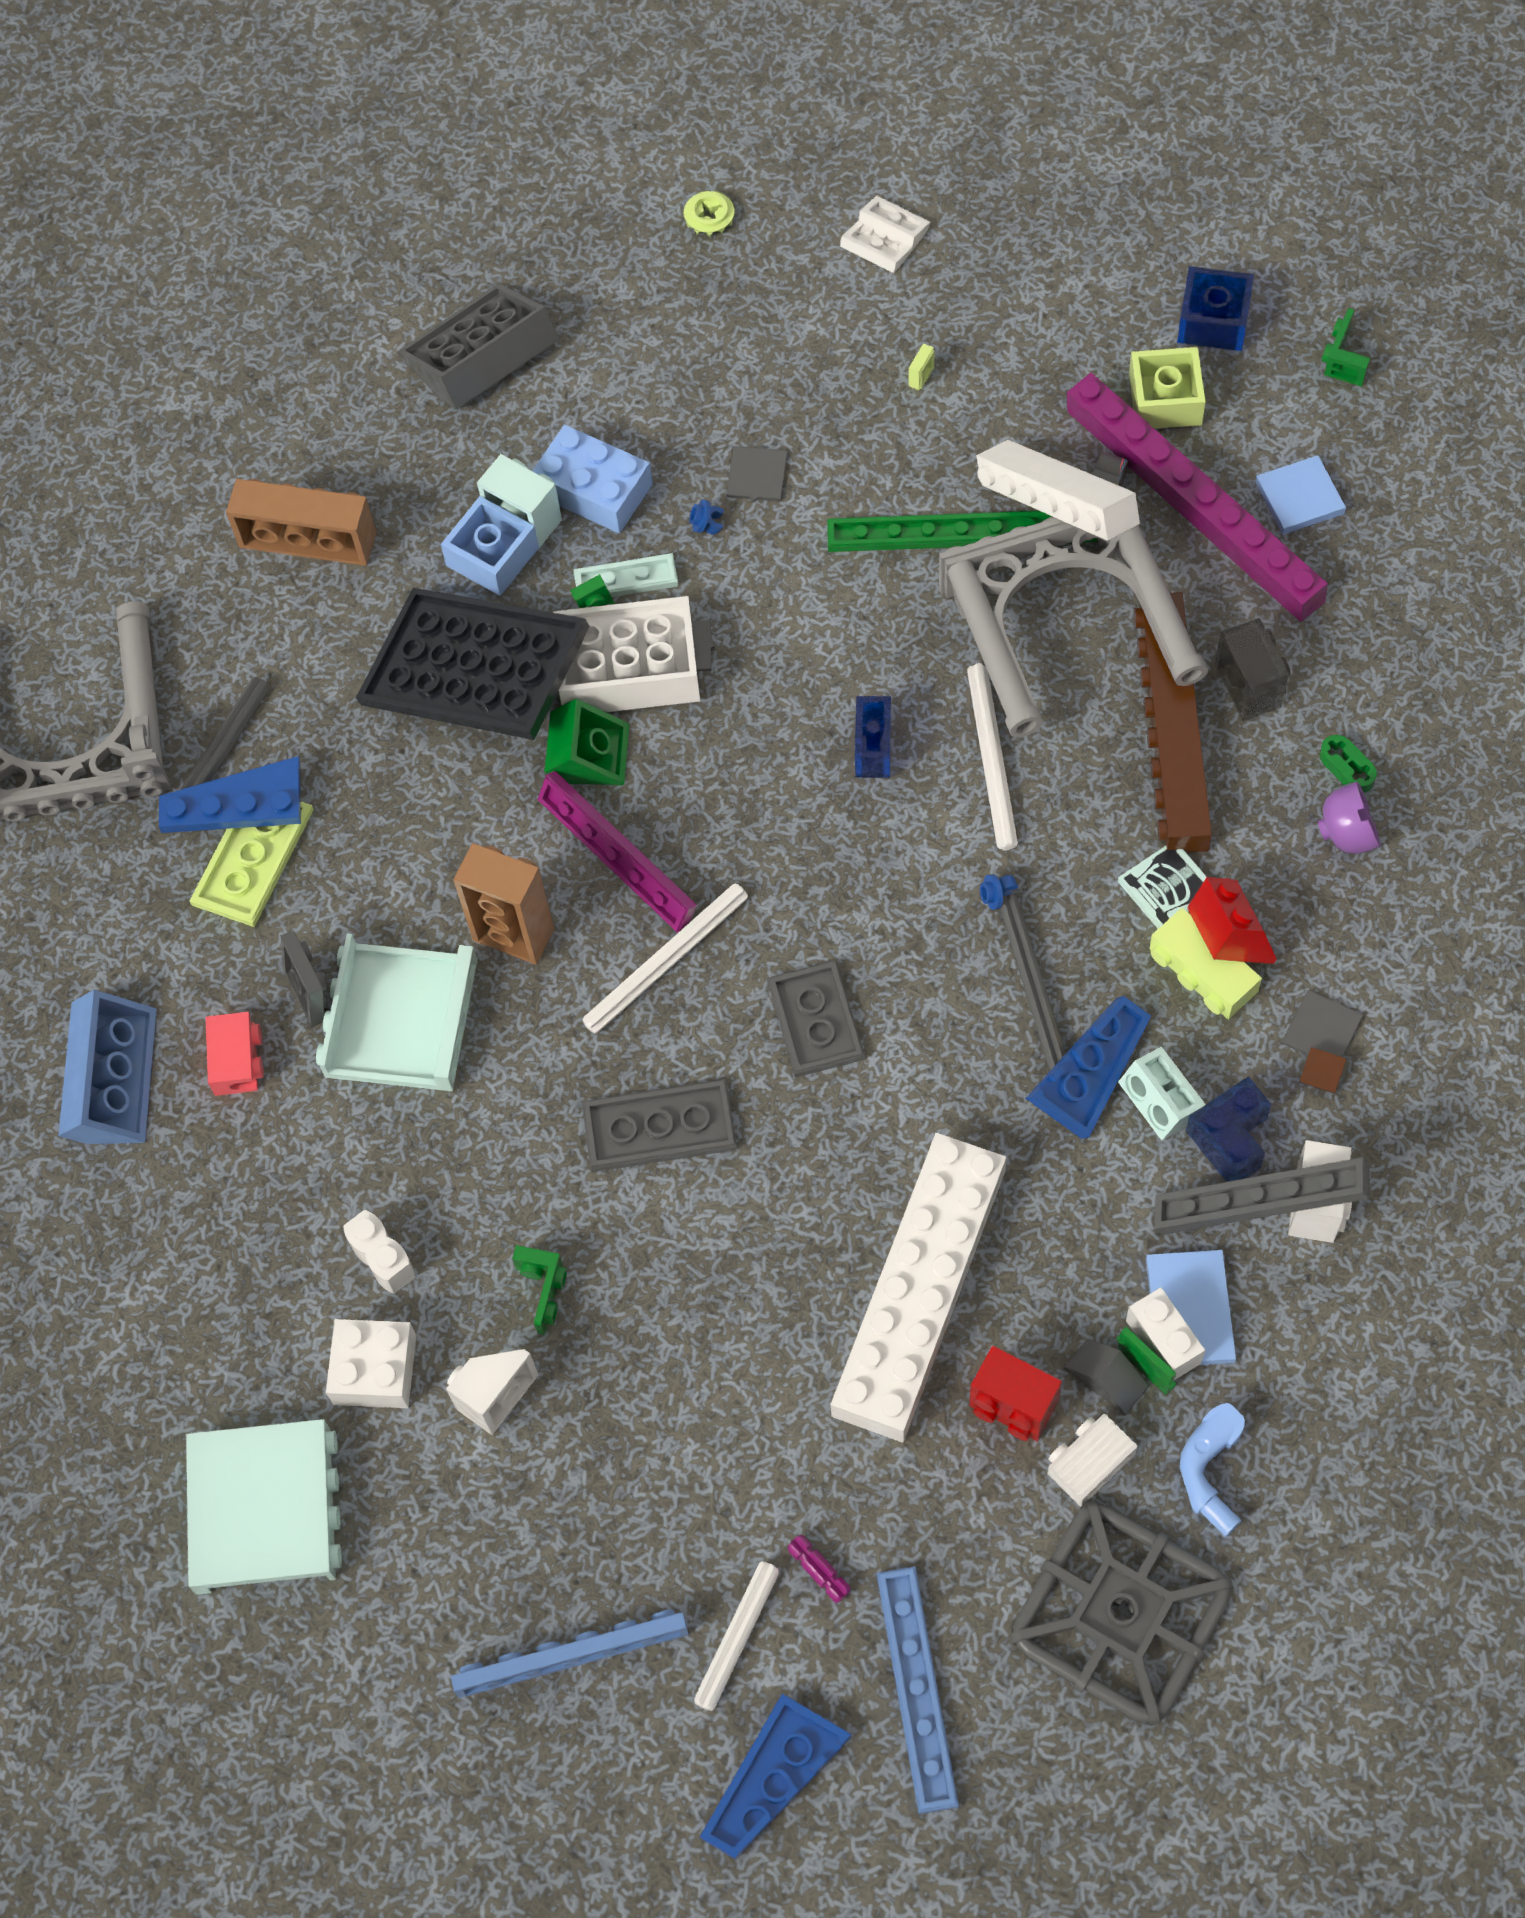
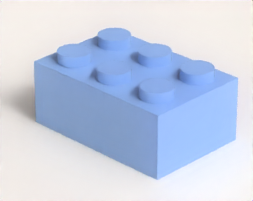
[532,424,653,534]

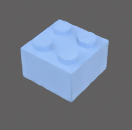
[441,496,539,596]

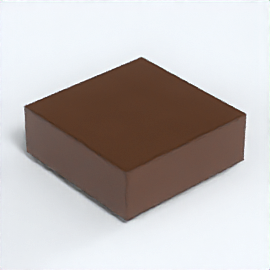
[1299,1047,1347,1094]

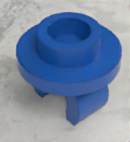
[689,499,724,535]
[980,874,1018,910]

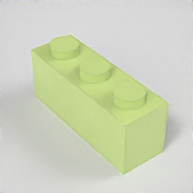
[1149,908,1262,1020]

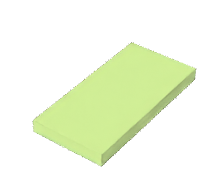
[190,802,314,927]

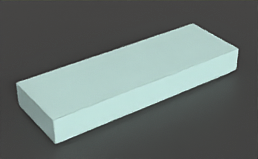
[573,553,678,597]

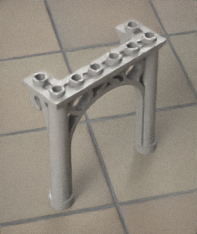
[939,517,1208,737]
[0,602,172,822]

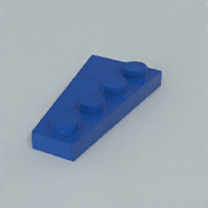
[159,756,301,833]
[1025,996,1151,1139]
[700,1694,852,1860]

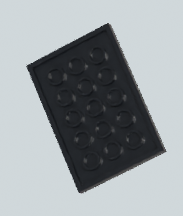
[356,588,590,740]

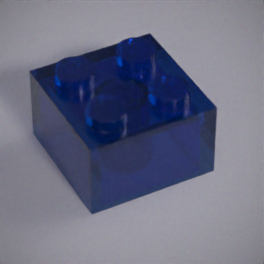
[1177,266,1254,351]

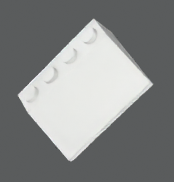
[553,596,700,712]

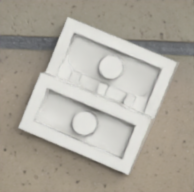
[840,196,930,273]

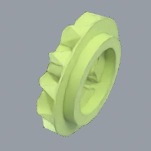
[684,191,735,237]

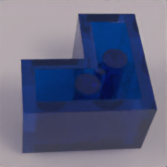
[1186,1076,1272,1182]

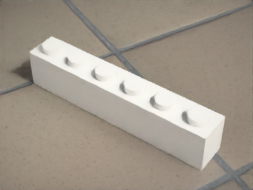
[976,440,1140,541]

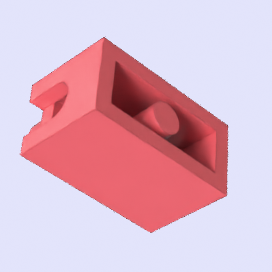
[205,1012,264,1096]

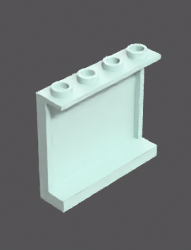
[316,933,478,1091]
[186,1419,342,1595]

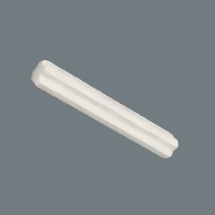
[694,1561,779,1711]

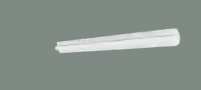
[967,663,1018,851]
[582,883,748,1034]

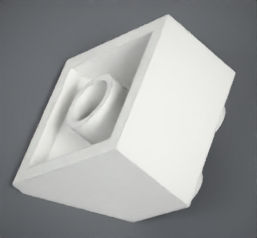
[446,1349,539,1435]

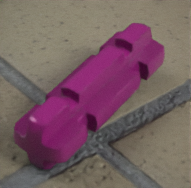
[787,1534,851,1603]

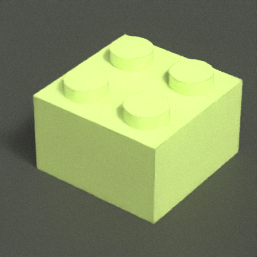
[1129,347,1205,429]

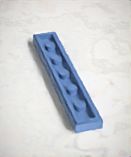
[877,1567,959,1814]

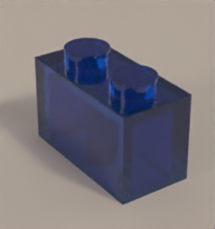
[855,696,891,778]

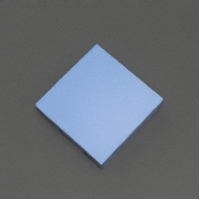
[1255,455,1346,535]

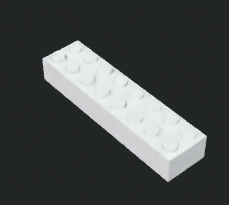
[831,1133,1006,1443]

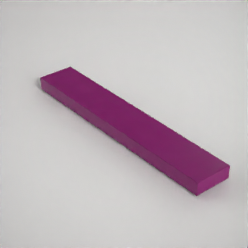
[537,771,697,933]

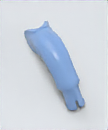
[1180,1403,1245,1537]

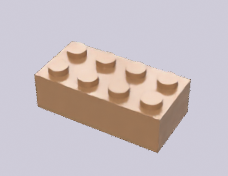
[226,479,377,566]
[453,843,555,965]

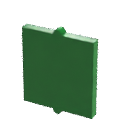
[1116,1327,1177,1395]

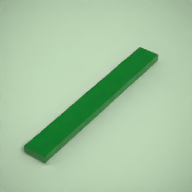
[827,511,1097,552]

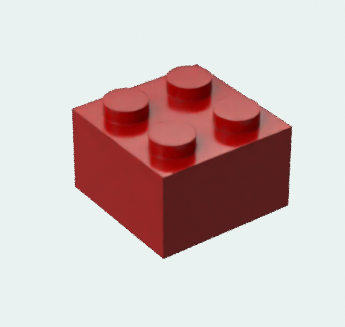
[969,1345,1062,1442]

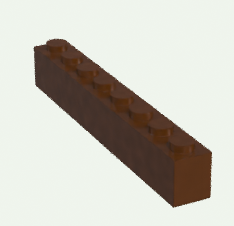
[1134,592,1212,853]

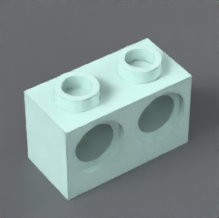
[1118,1046,1206,1140]

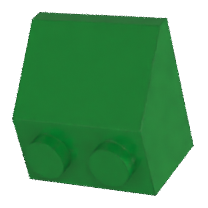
[544,698,630,785]

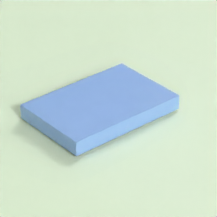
[1146,1250,1236,1365]

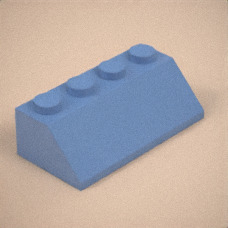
[58,989,157,1144]

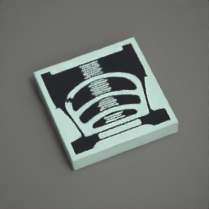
[1118,846,1206,929]

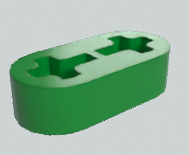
[1319,735,1377,793]

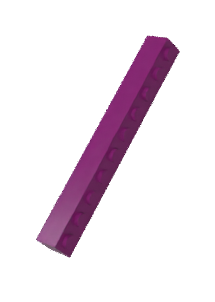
[1066,372,1328,622]

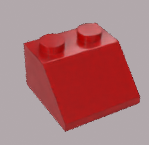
[1187,877,1277,964]

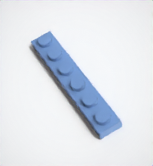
[451,1610,689,1698]

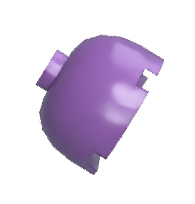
[1318,782,1381,854]

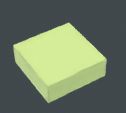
[909,343,934,390]

